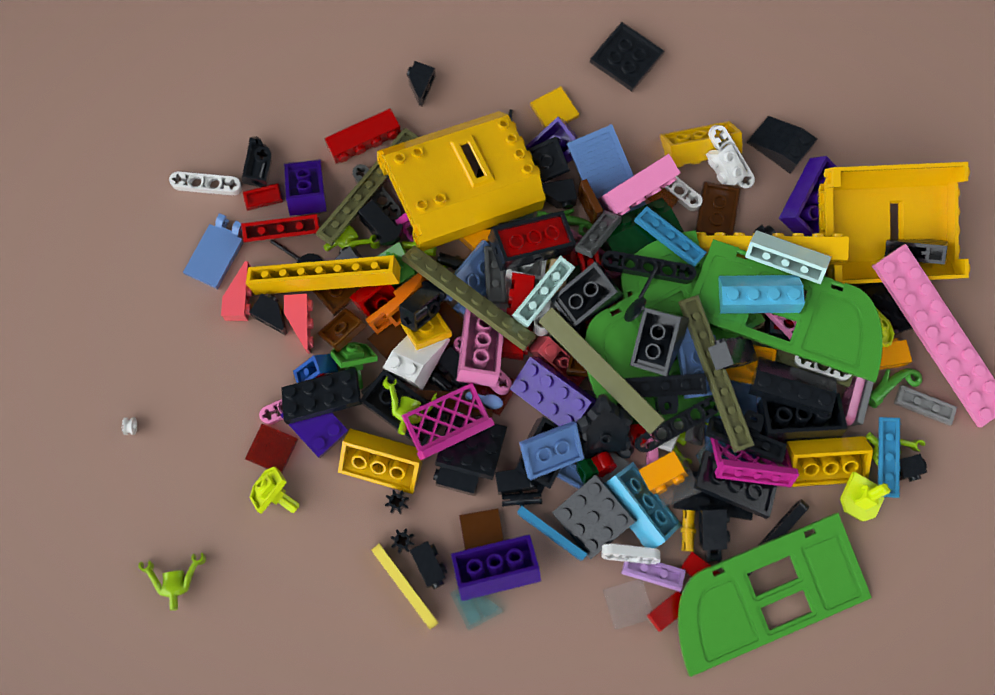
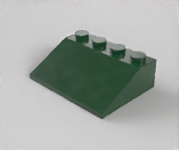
[601,198,684,266]

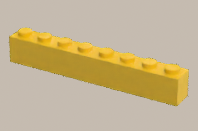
[696,232,849,263]
[245,255,401,295]

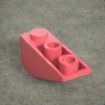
[221,261,253,321]
[284,294,314,354]
[529,336,585,386]

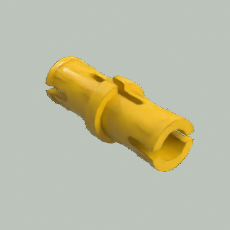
[680,510,696,552]

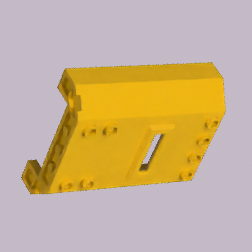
[377,111,546,251]
[818,162,970,284]

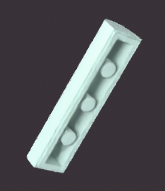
[512,255,576,328]

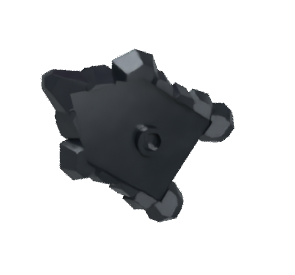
[576,394,634,460]

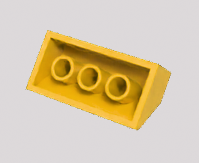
[660,121,743,168]
[338,428,423,494]
[787,436,873,487]

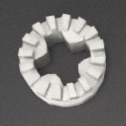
[122,417,137,435]

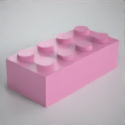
[598,154,680,216]
[456,308,506,387]

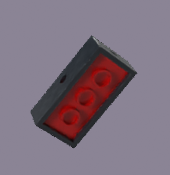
[488,211,576,271]

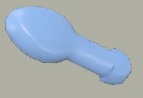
[466,391,503,409]

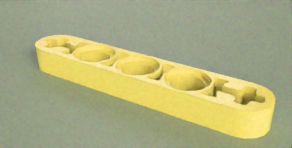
[371,543,439,630]

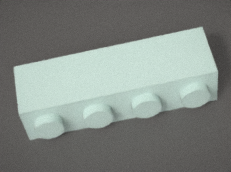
[745,230,831,284]

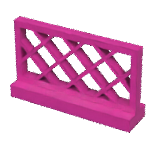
[401,383,495,460]
[710,438,799,487]

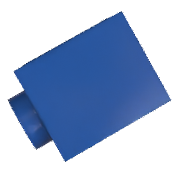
[293,354,338,383]

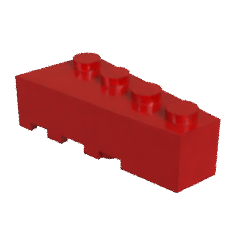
[501,272,535,361]

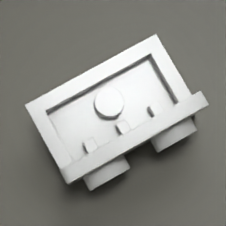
[706,144,747,185]

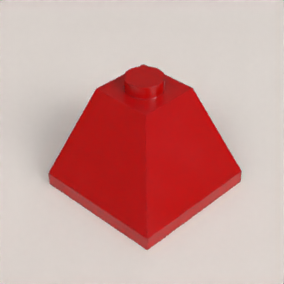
[349,285,395,318]

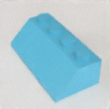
[718,275,805,314]
[605,462,682,548]

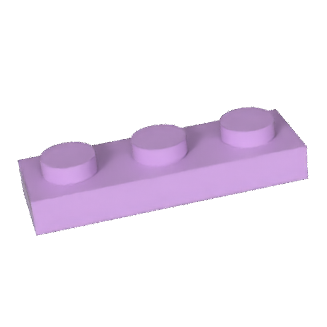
[621,561,685,591]

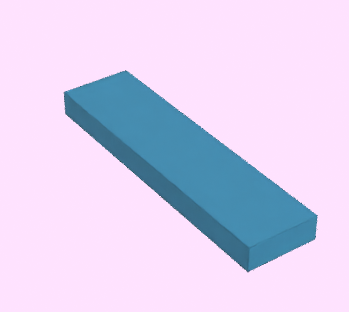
[634,206,707,267]
[878,417,900,498]
[517,506,587,561]

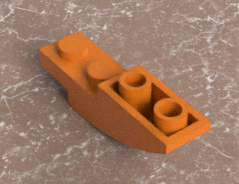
[365,273,429,335]

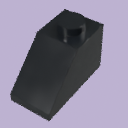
[407,61,436,106]
[542,178,577,209]
[249,293,287,335]

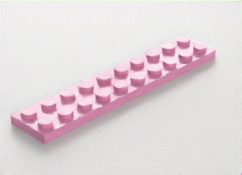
[872,244,995,427]

